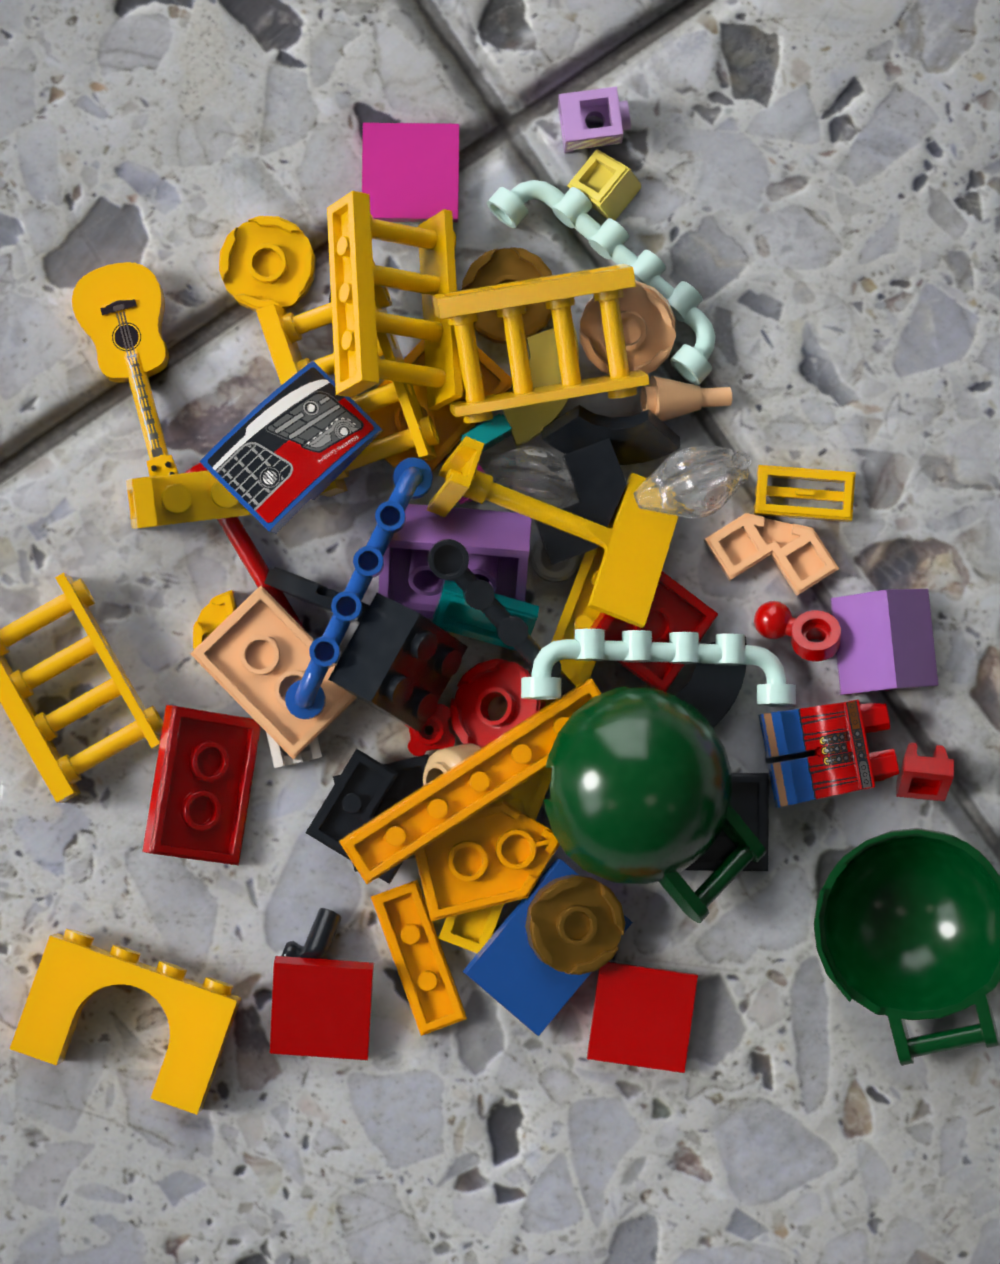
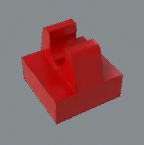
[896,742,954,802]

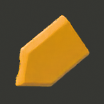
[415,801,560,921]

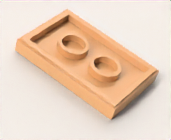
[190,586,357,760]

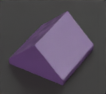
[830,589,938,695]

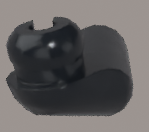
[281,908,342,959]

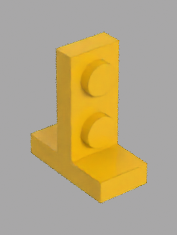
[126,470,252,529]

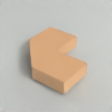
[704,513,839,596]

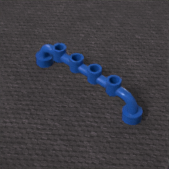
[285,457,433,720]

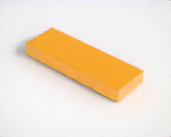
[371,880,467,1036]

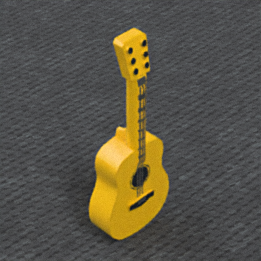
[72,262,179,477]

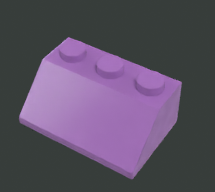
[378,504,532,618]

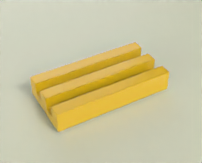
[754,465,856,522]

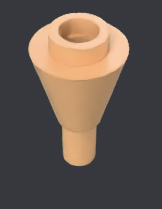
[640,376,732,422]

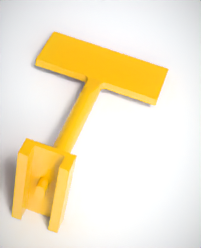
[427,436,685,628]

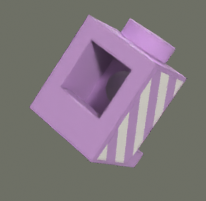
[558,86,631,153]

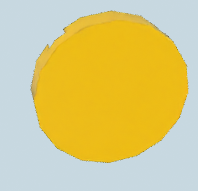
[219,216,316,312]

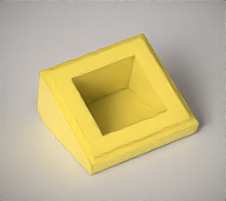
[567,149,641,220]

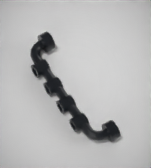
[427,539,576,696]

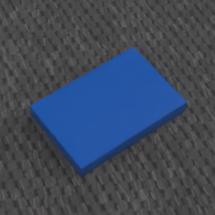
[462,858,633,1036]

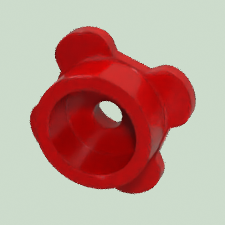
[404,704,456,756]

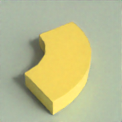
[502,324,579,447]

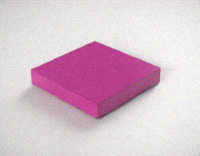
[362,123,460,223]

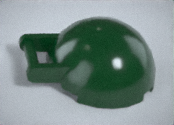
[544,686,766,923]
[814,828,1000,1066]

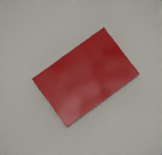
[142,705,261,866]

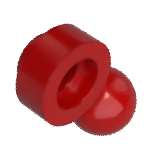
[754,601,841,662]

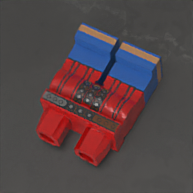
[758,700,899,808]

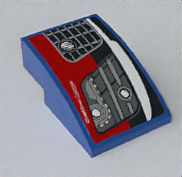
[199,361,383,534]

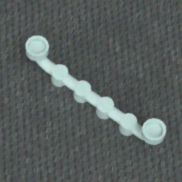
[487,180,716,385]
[521,629,796,706]

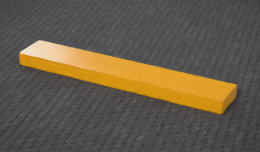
[339,678,602,884]

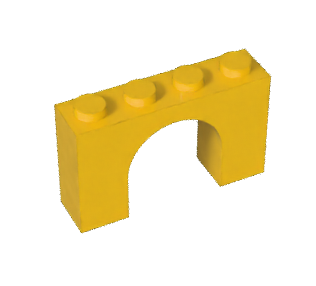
[9,928,241,1115]

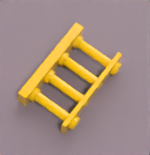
[327,191,463,410]
[432,264,650,423]
[256,285,440,497]
[0,572,163,803]

